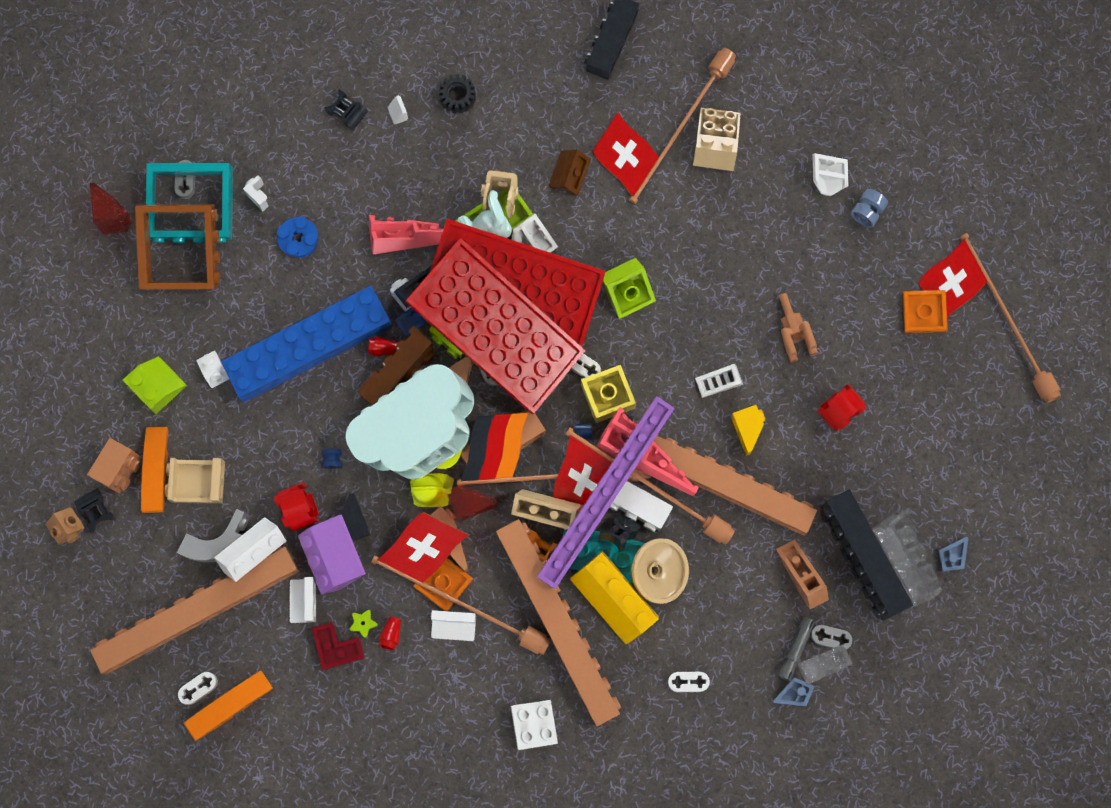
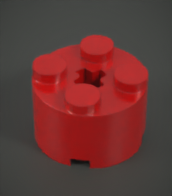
[816,383,867,431]
[274,482,319,531]

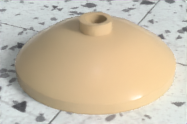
[632,538,689,604]

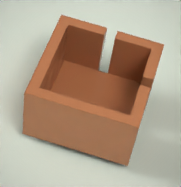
[87,438,142,494]

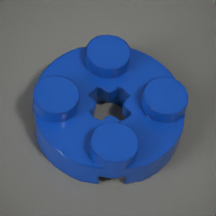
[277,216,319,258]

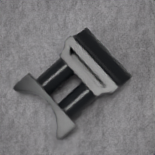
[324,89,368,130]
[74,488,116,533]
[598,513,641,552]

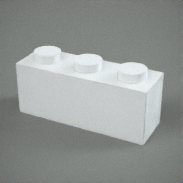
[609,481,673,532]
[214,517,286,582]

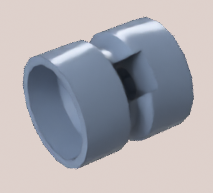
[850,189,888,228]

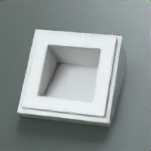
[388,95,408,124]

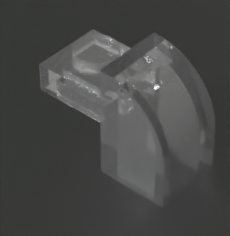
[798,644,852,685]

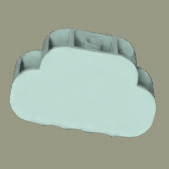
[346,364,474,479]

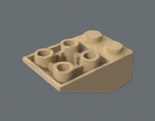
[693,108,741,171]

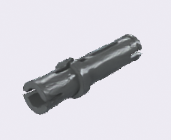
[778,616,815,682]

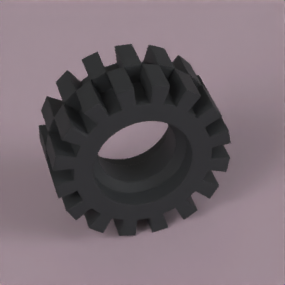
[439,74,476,114]

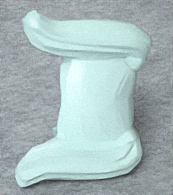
[457,190,512,238]

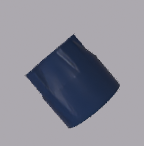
[575,423,592,440]

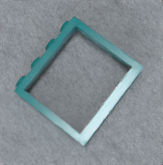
[146,163,233,244]

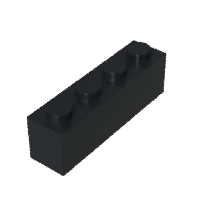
[584,0,639,80]

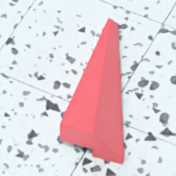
[369,215,443,255]
[596,407,699,496]

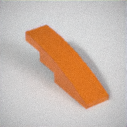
[141,427,168,513]
[183,671,273,742]

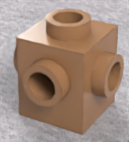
[45,507,84,545]

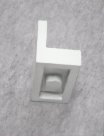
[290,577,316,623]
[431,610,476,641]

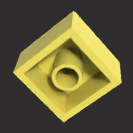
[581,365,636,423]

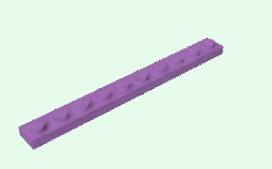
[536,396,674,589]

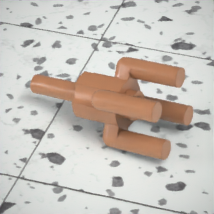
[779,293,818,363]

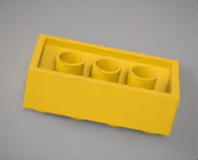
[570,551,659,644]

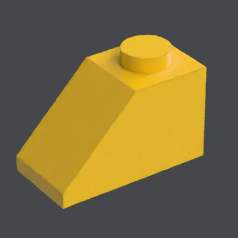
[731,405,765,456]

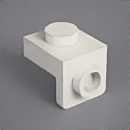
[196,351,229,388]

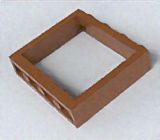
[135,204,221,289]

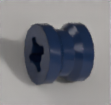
[321,449,342,469]

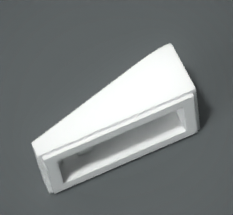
[695,364,743,398]

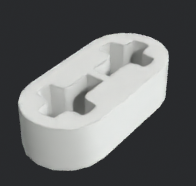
[571,354,601,378]
[178,672,218,705]
[668,672,710,692]

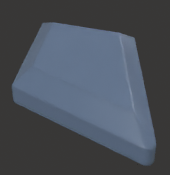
[938,537,968,572]
[773,677,815,707]

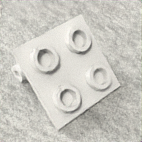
[511,700,558,750]

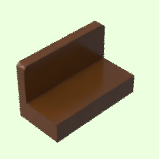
[549,149,591,196]

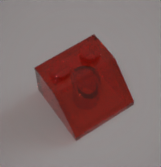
[90,183,131,235]
[448,485,498,523]

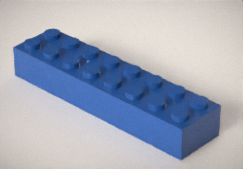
[221,286,392,403]

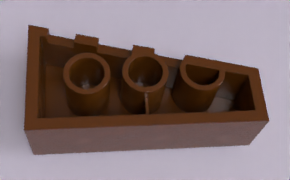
[358,326,435,406]

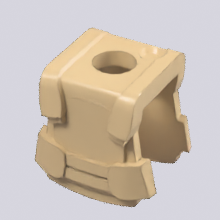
[481,170,518,219]

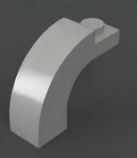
[177,509,248,563]

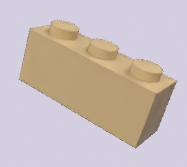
[511,489,583,530]

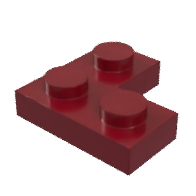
[312,622,365,671]

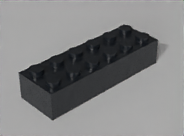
[820,489,914,621]

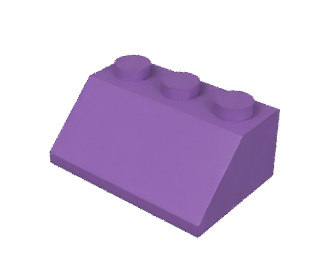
[298,515,366,595]

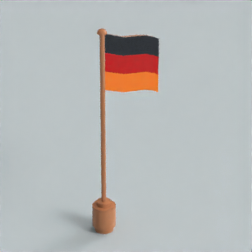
[457,413,651,487]

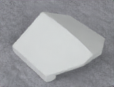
[812,153,848,196]
[511,213,558,252]

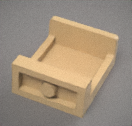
[165,458,225,504]

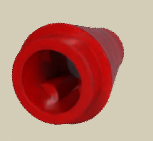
[368,336,399,357]
[378,617,401,651]

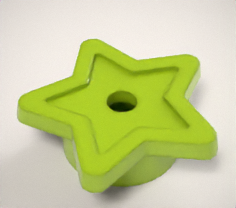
[350,610,378,638]

